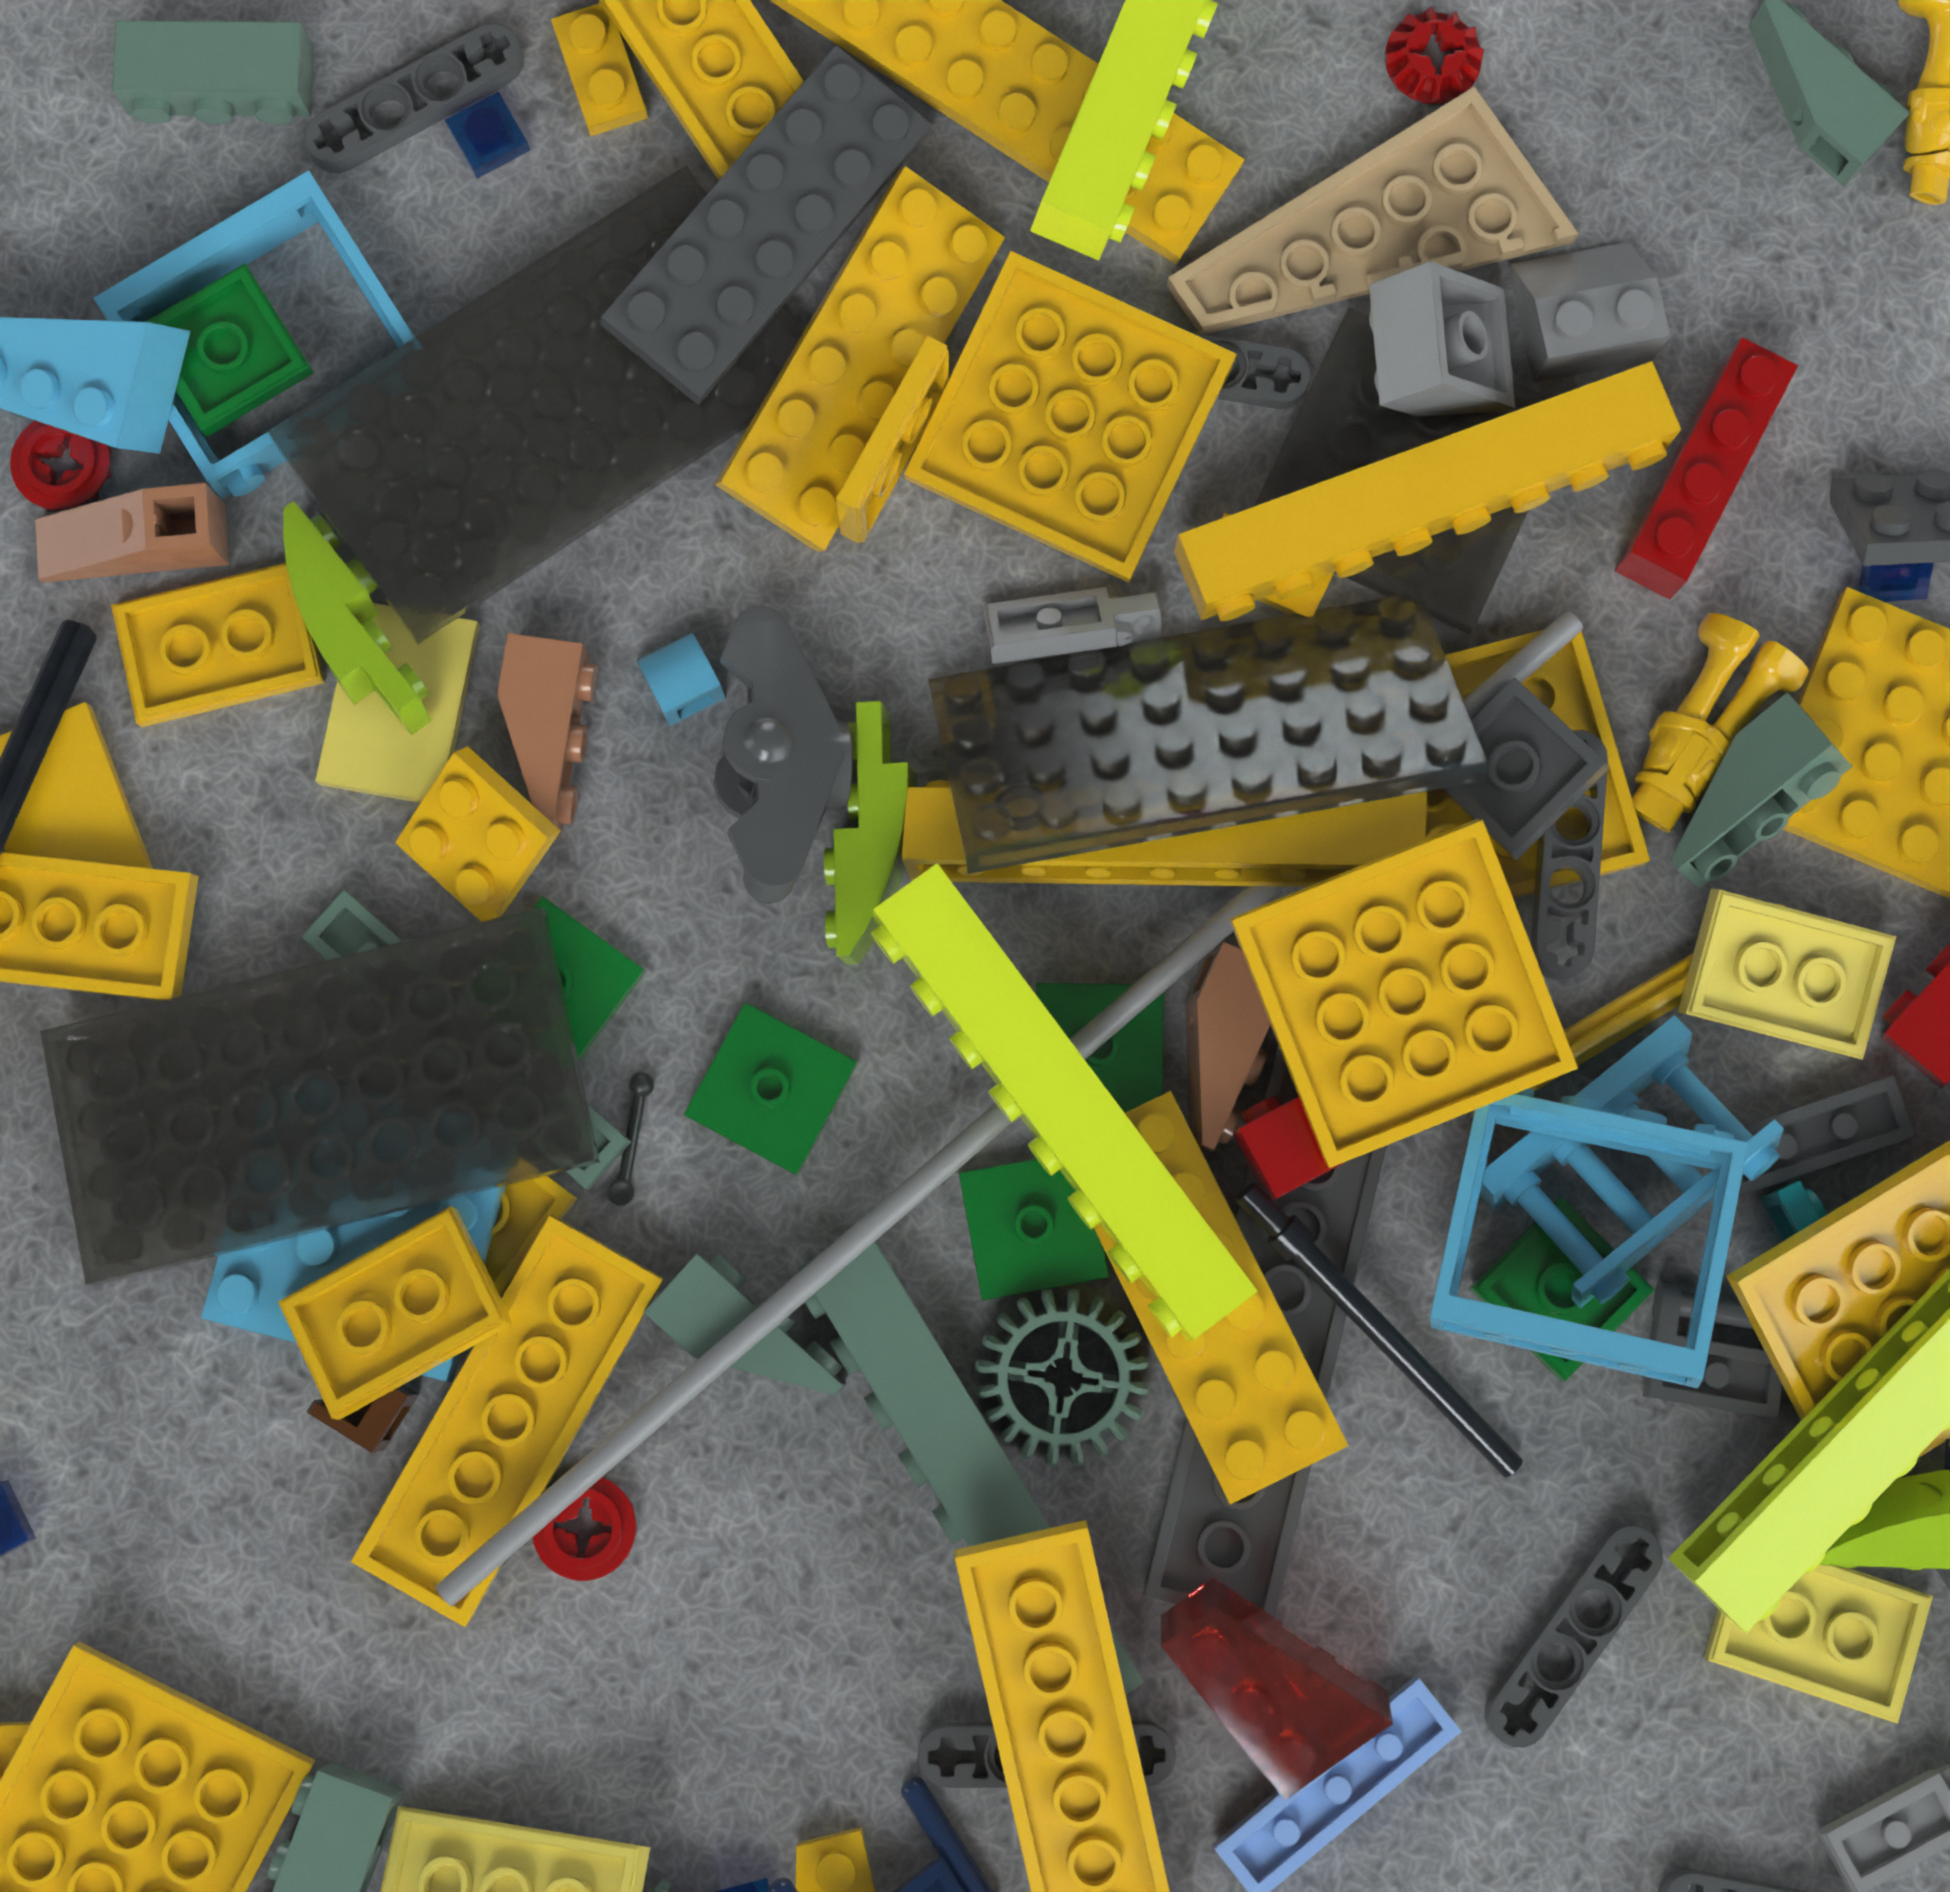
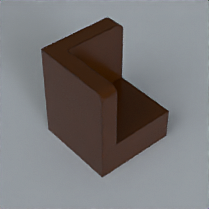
[307,1385,419,1453]

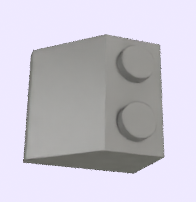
[1508,242,1671,382]
[1369,261,1515,417]

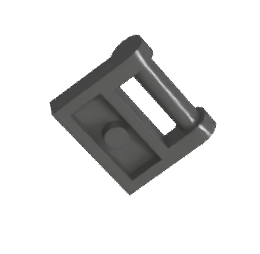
[1642,1281,1782,1419]

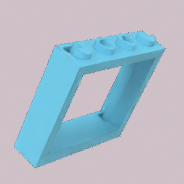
[93,170,435,499]
[1430,1088,1749,1389]

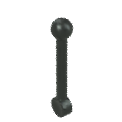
[608,1072,654,1205]

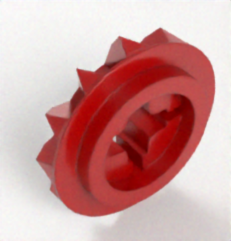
[1385,6,1484,104]
[10,420,113,512]
[532,1477,638,1581]

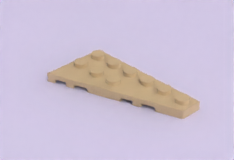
[1166,86,1579,334]

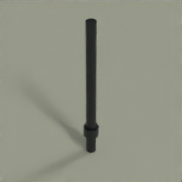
[1236,1182,1523,1478]

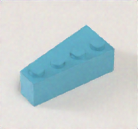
[0,317,190,454]

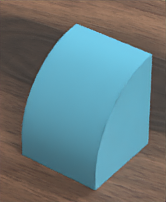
[636,633,726,726]

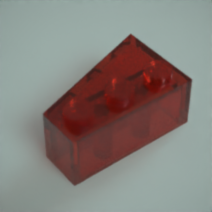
[1161,1578,1393,1800]

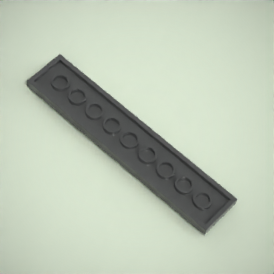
[1143,1042,1387,1629]

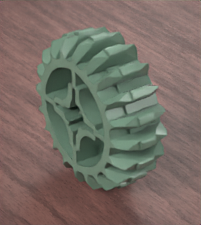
[975,1289,1150,1466]

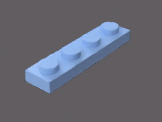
[1212,1675,1462,1892]

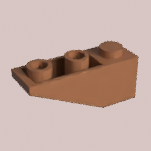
[35,483,229,583]
[497,633,598,840]
[1185,941,1271,1151]

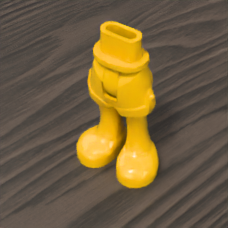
[1897,0,1950,205]
[1632,613,1809,833]

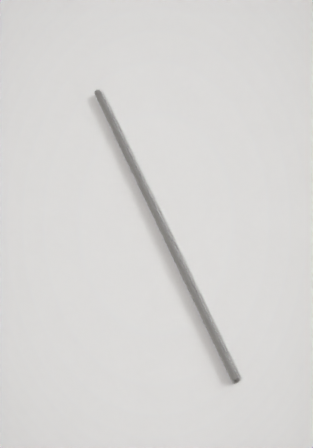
[435,611,1583,1607]

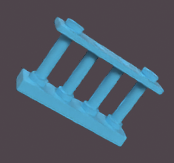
[1480,1015,1784,1308]

